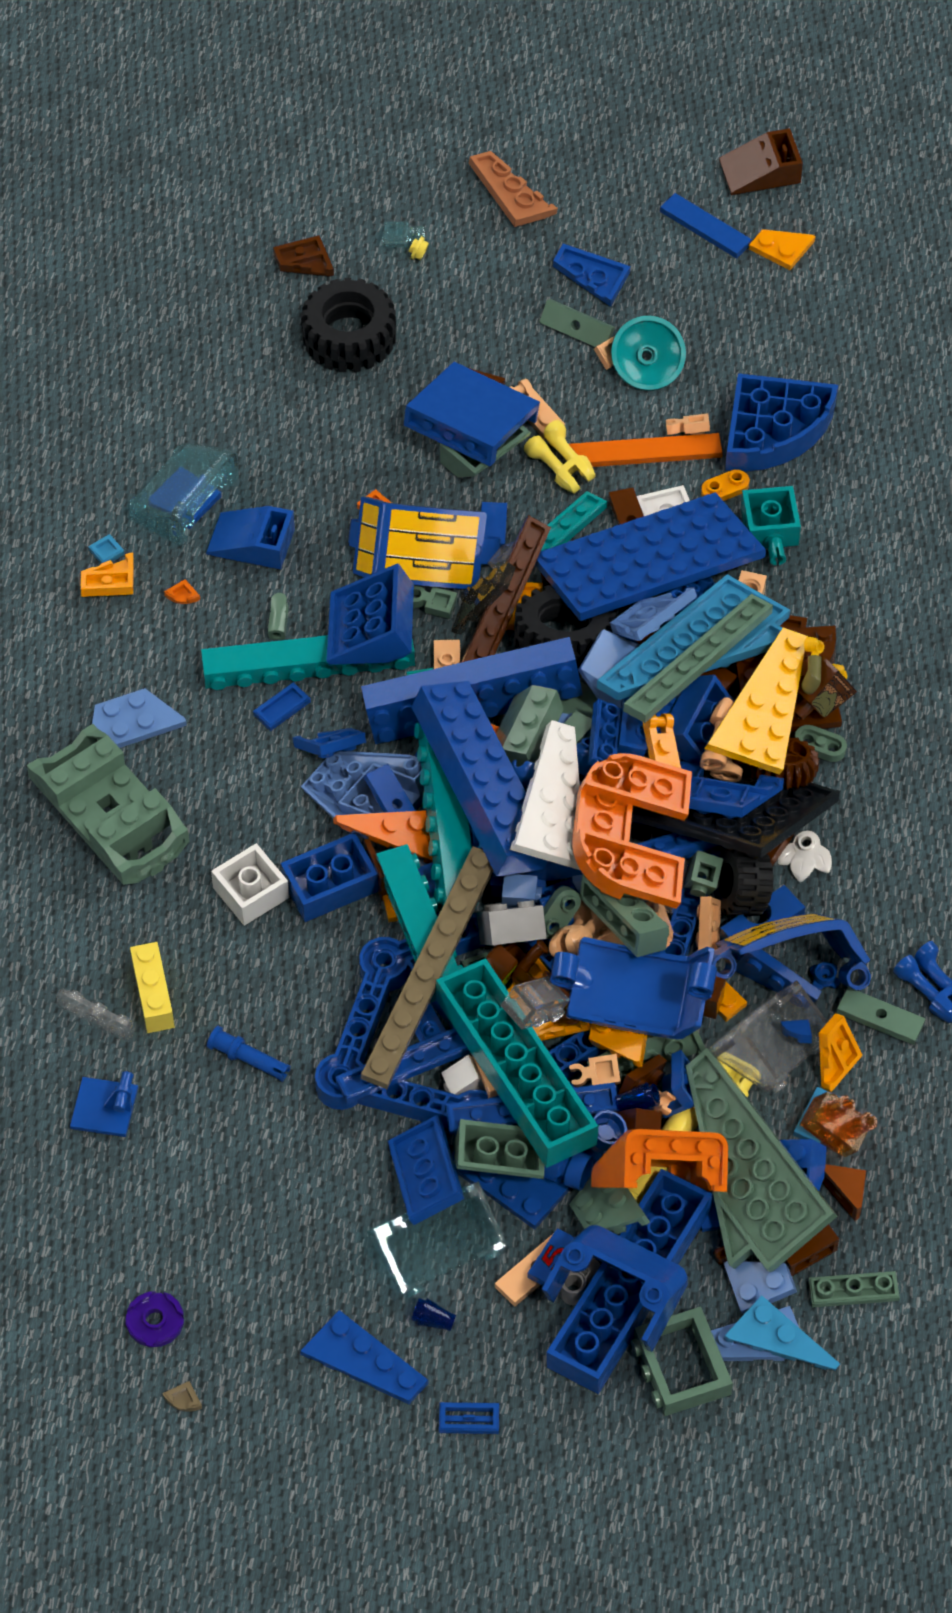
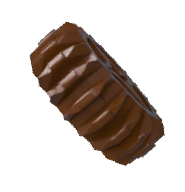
[746,737,819,790]

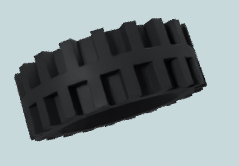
[513,585,615,668]

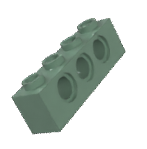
[580,874,669,957]

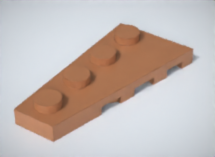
[469,151,558,227]

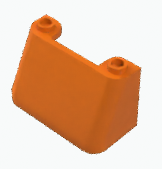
[591,1129,728,1192]

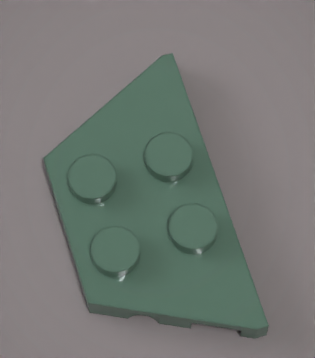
[569,1177,650,1234]

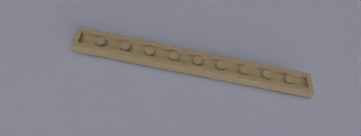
[361,846,493,1089]

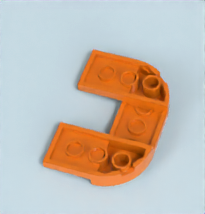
[572,753,692,909]

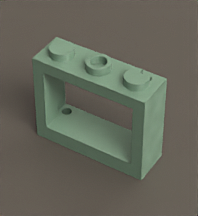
[631,1307,733,1416]

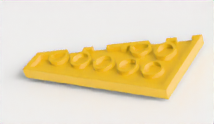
[704,628,808,775]

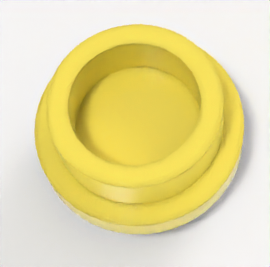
[408,236,429,260]

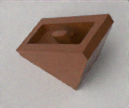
[822,1164,866,1221]

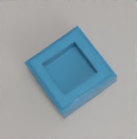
[88,534,125,564]

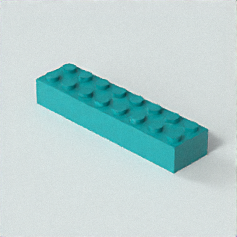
[436,958,599,1168]

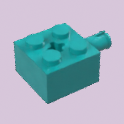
[740,486,801,565]

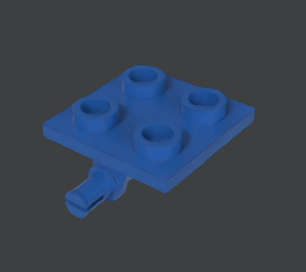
[70,1071,138,1137]

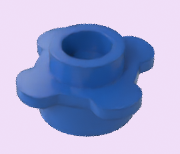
[810,962,840,990]

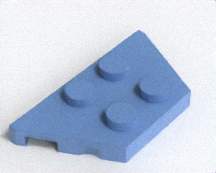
[610,587,697,641]
[92,688,187,748]

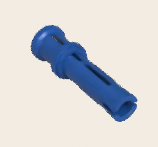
[207,1025,291,1082]

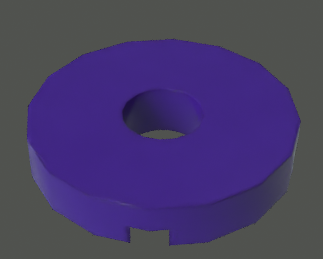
[126,1291,184,1347]

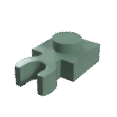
[413,586,457,619]

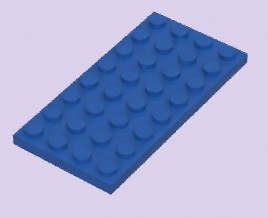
[535,492,766,621]

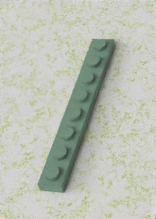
[623,594,773,723]

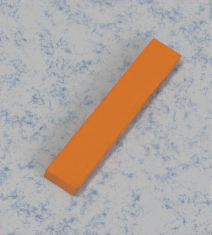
[569,433,722,467]

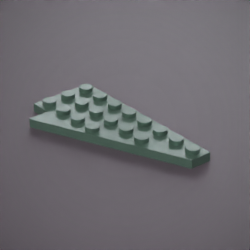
[686,1048,838,1272]

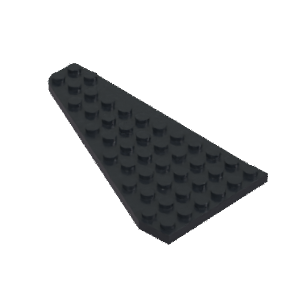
[579,770,840,858]

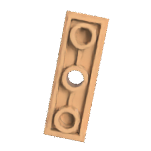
[495,1233,554,1307]

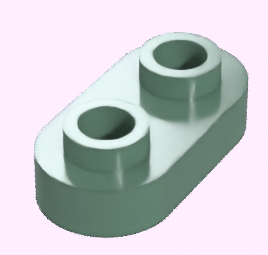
[795,725,847,762]
[543,886,581,939]

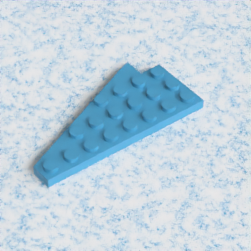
[597,574,790,700]

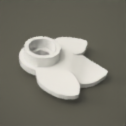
[778,831,832,882]

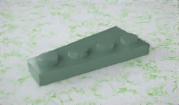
[587,1030,706,1081]

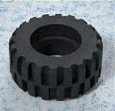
[301,278,396,373]

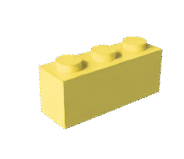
[130,942,175,1033]

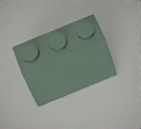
[440,425,531,478]
[496,685,564,767]
[454,1119,545,1179]

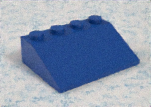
[327,563,414,665]

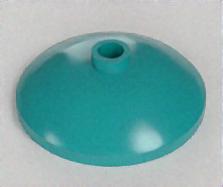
[611,316,686,391]

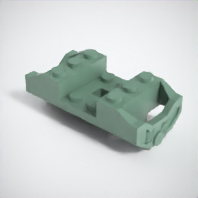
[27,724,189,885]

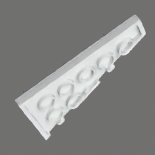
[510,720,580,870]

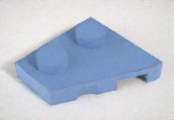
[723,1261,797,1314]

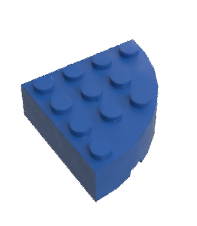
[725,373,838,472]

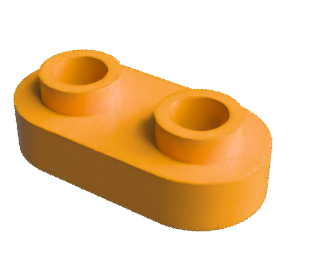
[701,470,750,501]

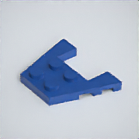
[680,761,784,818]

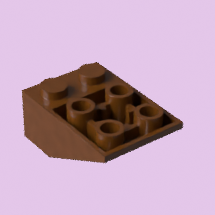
[719,128,803,195]

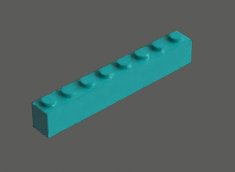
[201,635,415,690]
[414,723,479,914]

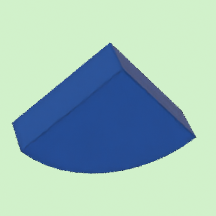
[781,1019,812,1043]

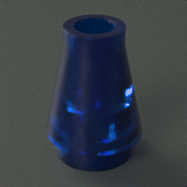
[615,1082,660,1111]
[411,1298,456,1331]

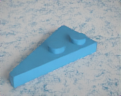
[723,1295,840,1371]

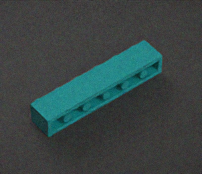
[376,844,463,1002]

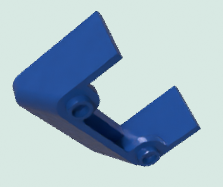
[542,1225,688,1352]

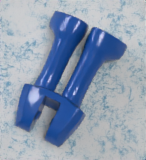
[893,941,952,1023]

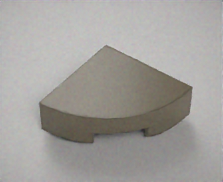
[162,1381,202,1411]

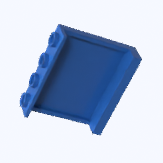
[404,362,540,466]

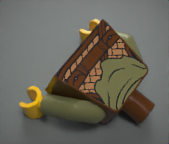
[794,637,857,720]

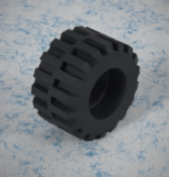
[714,849,774,916]

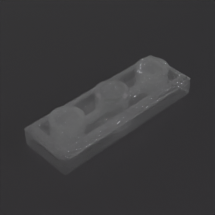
[56,988,134,1044]

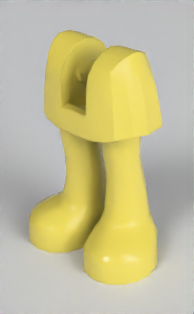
[524,420,596,494]

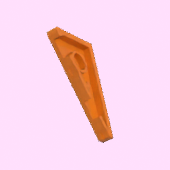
[333,810,433,864]

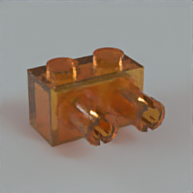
[800,1091,878,1157]

